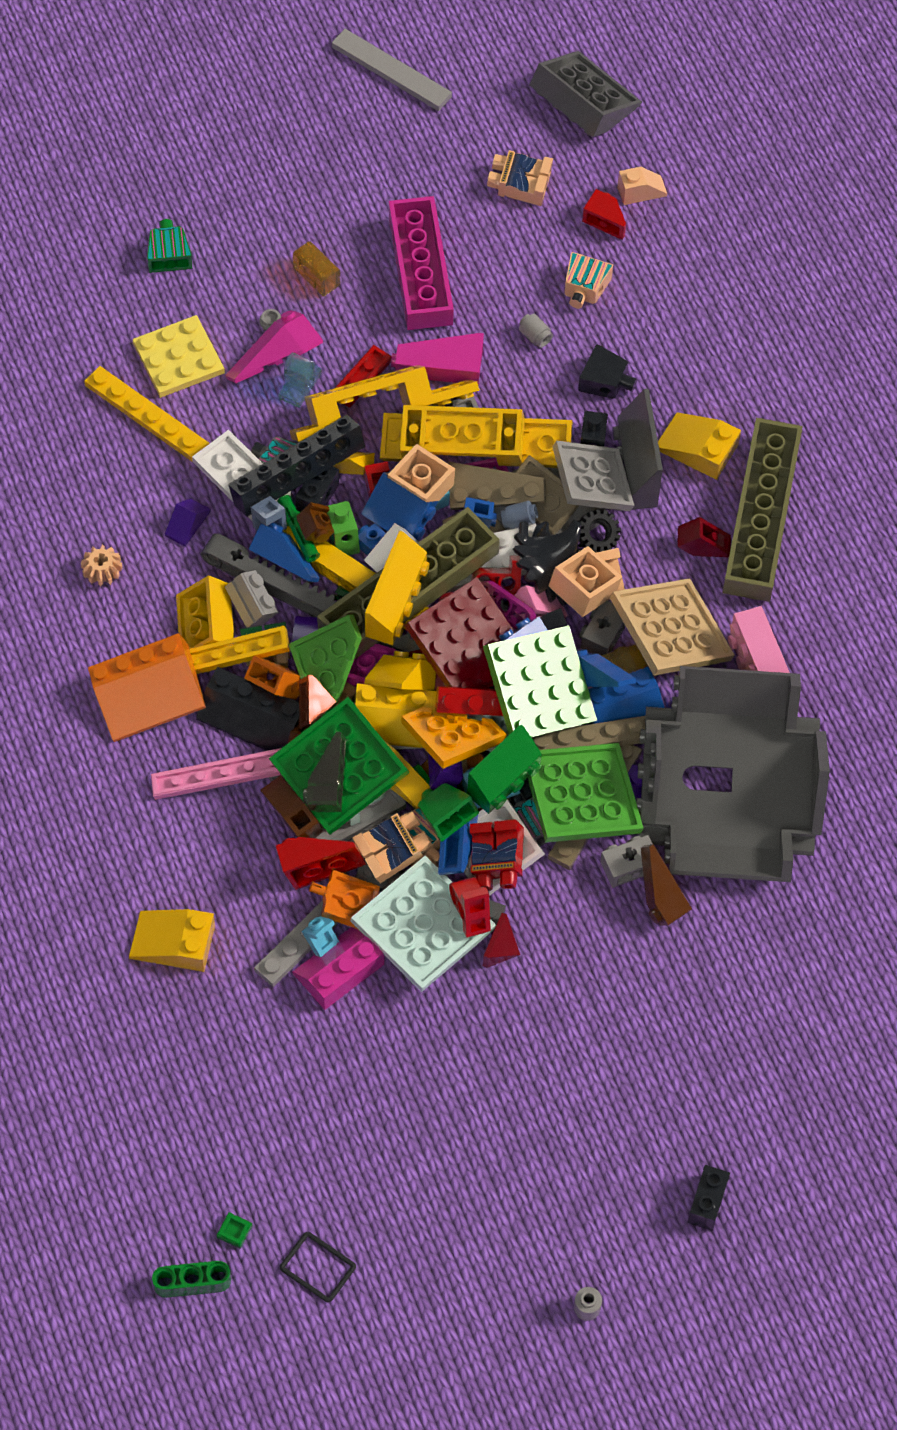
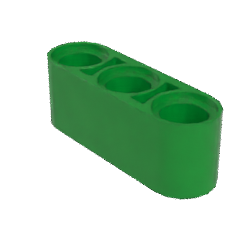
[152,1261,231,1298]

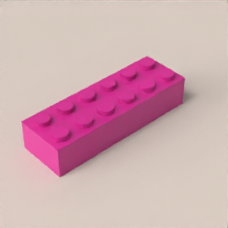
[389,196,454,330]

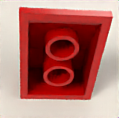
[275,837,367,890]

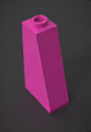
[391,333,484,385]

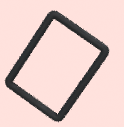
[280,1232,356,1302]

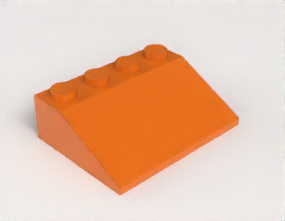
[88,633,206,742]

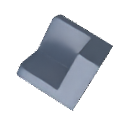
[251,496,287,530]

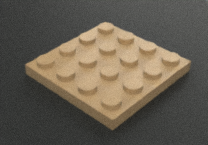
[609,578,735,676]

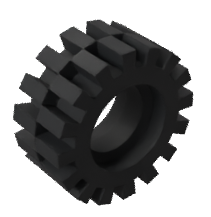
[578,509,621,553]

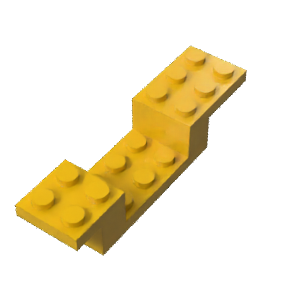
[289,365,479,442]
[380,405,573,468]

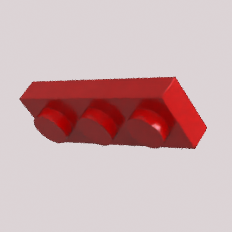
[435,686,503,716]

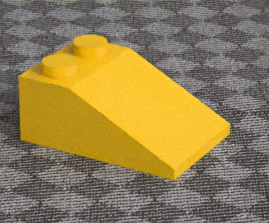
[658,412,741,480]
[129,909,215,972]

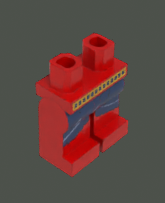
[470,819,524,891]

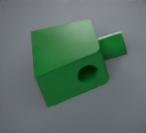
[418,783,479,842]

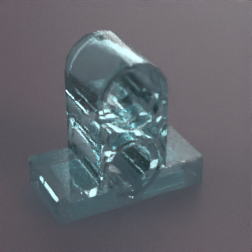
[279,352,322,408]

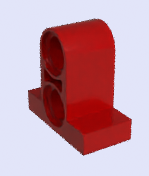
[471,555,521,607]
[449,877,491,938]

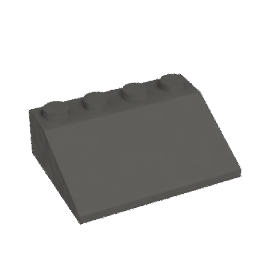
[529,51,642,137]
[612,389,663,510]

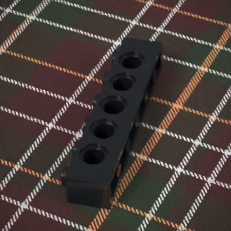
[228,415,365,517]

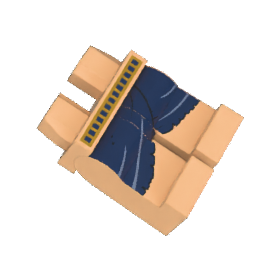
[487,150,553,206]
[352,811,432,884]

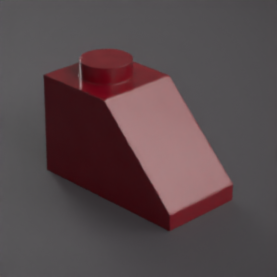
[677,517,731,557]

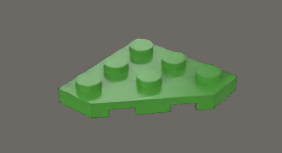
[289,615,362,705]

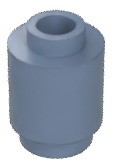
[501,501,538,529]

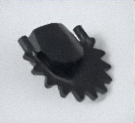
[513,520,582,606]

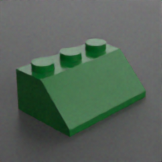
[467,724,542,814]

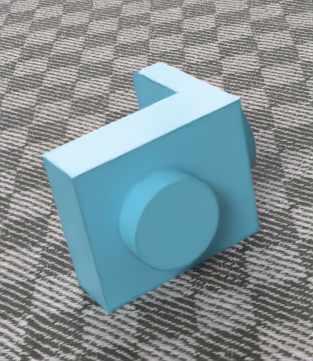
[302,916,340,957]

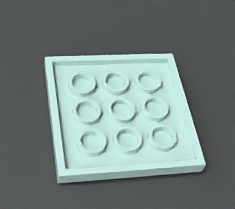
[351,856,496,992]

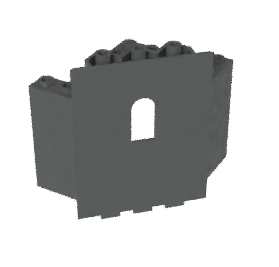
[636,666,830,882]

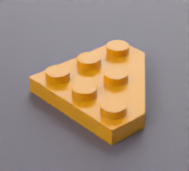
[401,707,507,769]

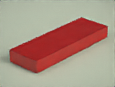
[335,345,392,408]

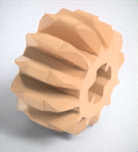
[81,544,122,587]

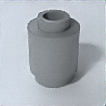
[519,314,553,348]
[574,1287,602,1321]

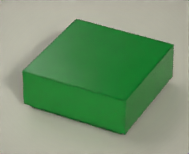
[217,1212,253,1249]

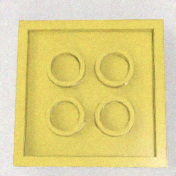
[132,315,225,398]

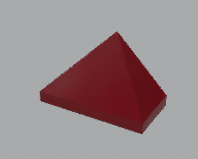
[483,913,520,968]

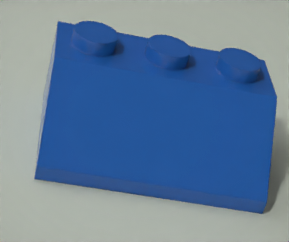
[588,667,665,725]

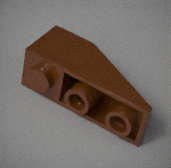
[260,776,323,838]

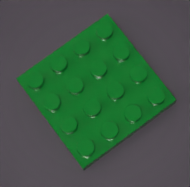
[269,697,409,835]

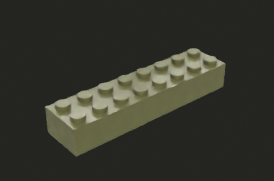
[722,418,803,602]
[317,507,500,659]

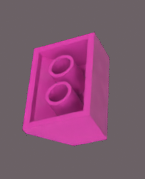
[292,927,384,1010]

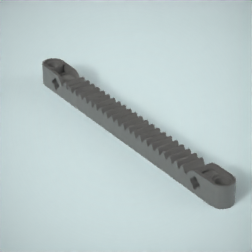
[200,533,420,652]

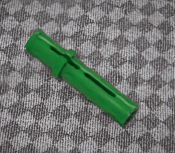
[277,495,320,562]

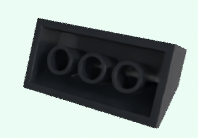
[196,667,299,751]

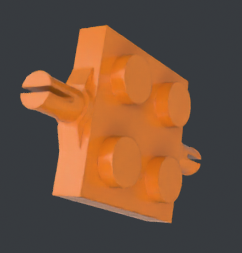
[309,870,380,930]

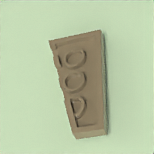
[449,462,546,510]

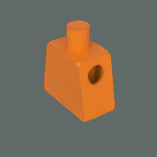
[244,656,301,700]

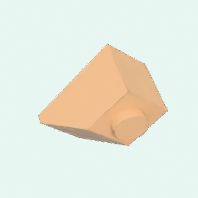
[617,167,667,205]

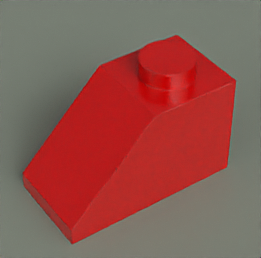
[582,189,626,240]

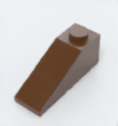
[641,844,692,926]

